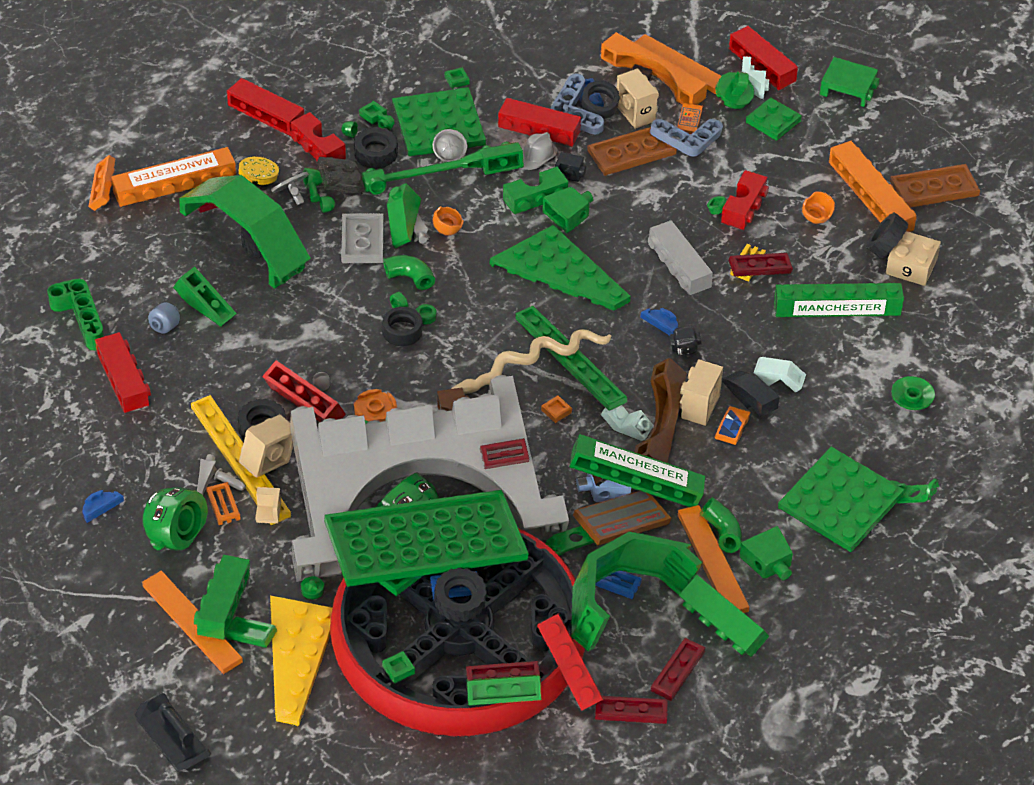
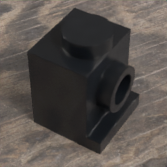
[555,152,586,182]

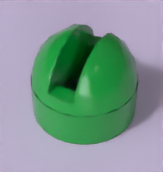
[341,121,358,137]
[320,196,335,213]

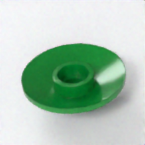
[891,376,935,410]

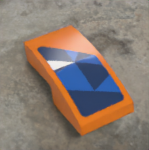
[715,406,750,445]

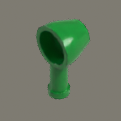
[303,168,323,203]

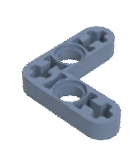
[551,73,604,134]
[650,119,723,156]

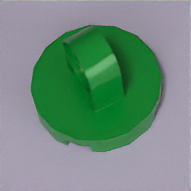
[715,71,754,109]

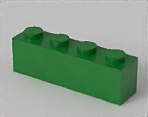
[194,555,250,640]
[679,575,769,657]

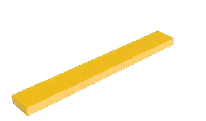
[191,395,291,525]

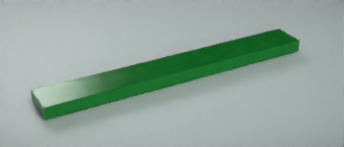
[515,306,627,411]

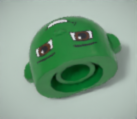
[376,472,439,507]
[143,487,208,550]

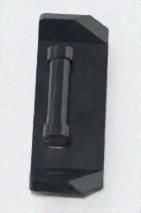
[135,692,212,772]

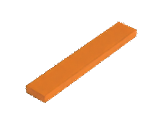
[635,34,721,94]
[678,505,749,613]
[142,571,243,674]

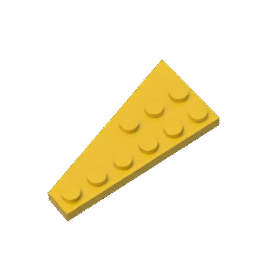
[270,596,332,726]

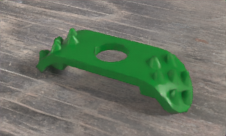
[891,478,939,503]
[545,526,596,556]

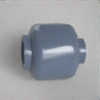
[148,302,180,334]

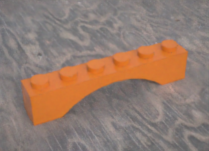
[601,32,707,105]

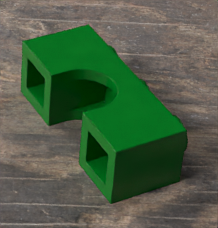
[503,167,568,214]

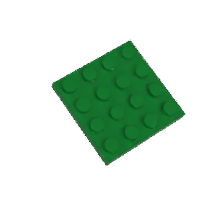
[392,87,486,157]
[778,446,904,552]

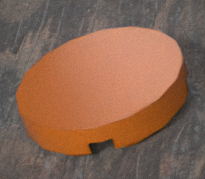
[354,389,397,422]

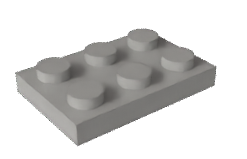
[341,213,383,263]

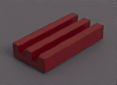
[480,438,530,469]

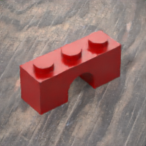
[290,112,346,169]
[721,170,769,230]

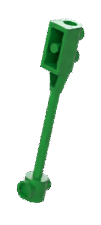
[362,141,524,195]

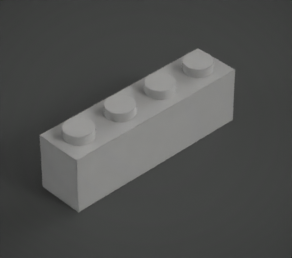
[648,220,713,295]

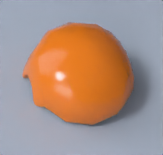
[802,192,835,224]
[432,206,464,236]

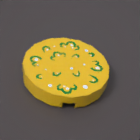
[238,157,279,185]

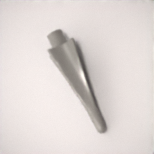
[414,214,429,243]
[197,454,217,495]

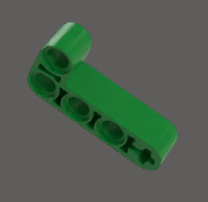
[47,279,104,351]

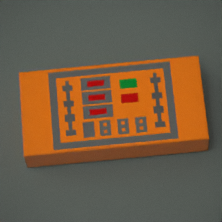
[677,103,703,134]

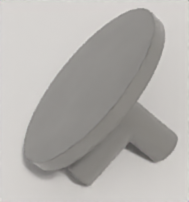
[271,172,309,205]

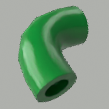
[383,255,435,290]
[700,497,742,553]

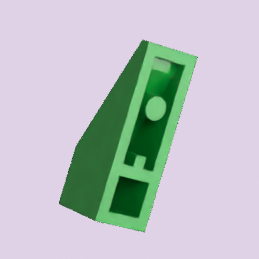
[387,183,421,248]
[173,267,237,327]

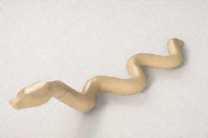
[451,329,611,394]

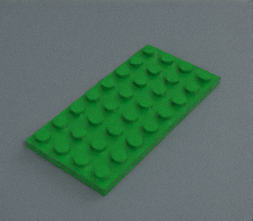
[324,490,528,587]

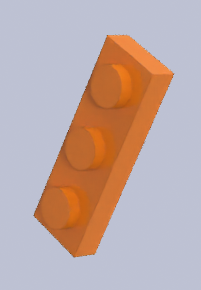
[88,155,115,211]

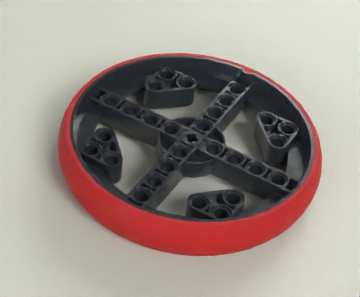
[330,528,585,736]

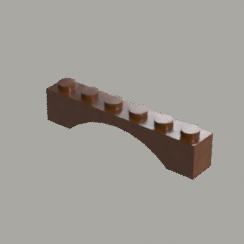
[634,358,687,463]

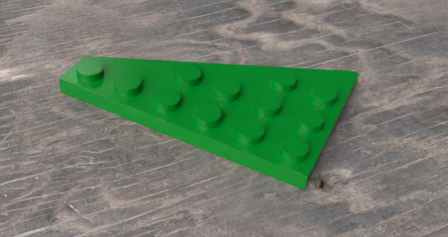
[490,225,631,311]

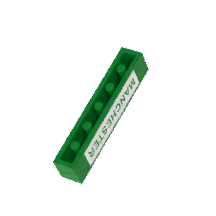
[774,283,904,317]
[569,434,705,507]

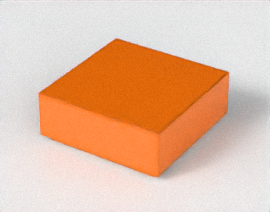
[541,396,572,423]

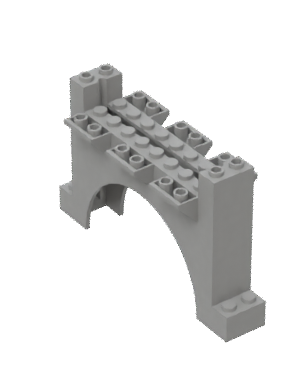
[290,375,569,582]

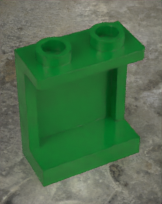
[820,57,880,107]

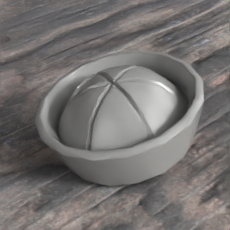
[432,129,467,162]

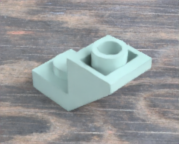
[742,57,769,99]
[754,357,806,392]
[601,405,654,441]

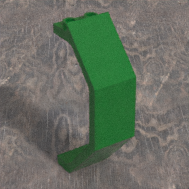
[179,175,311,289]
[571,532,703,652]

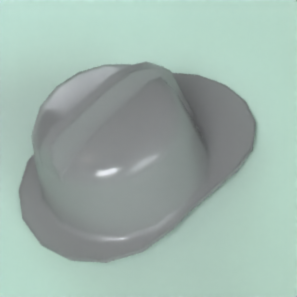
[521,132,557,170]

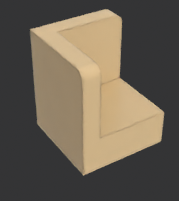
[256,487,281,524]

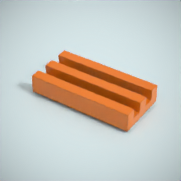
[206,482,240,525]

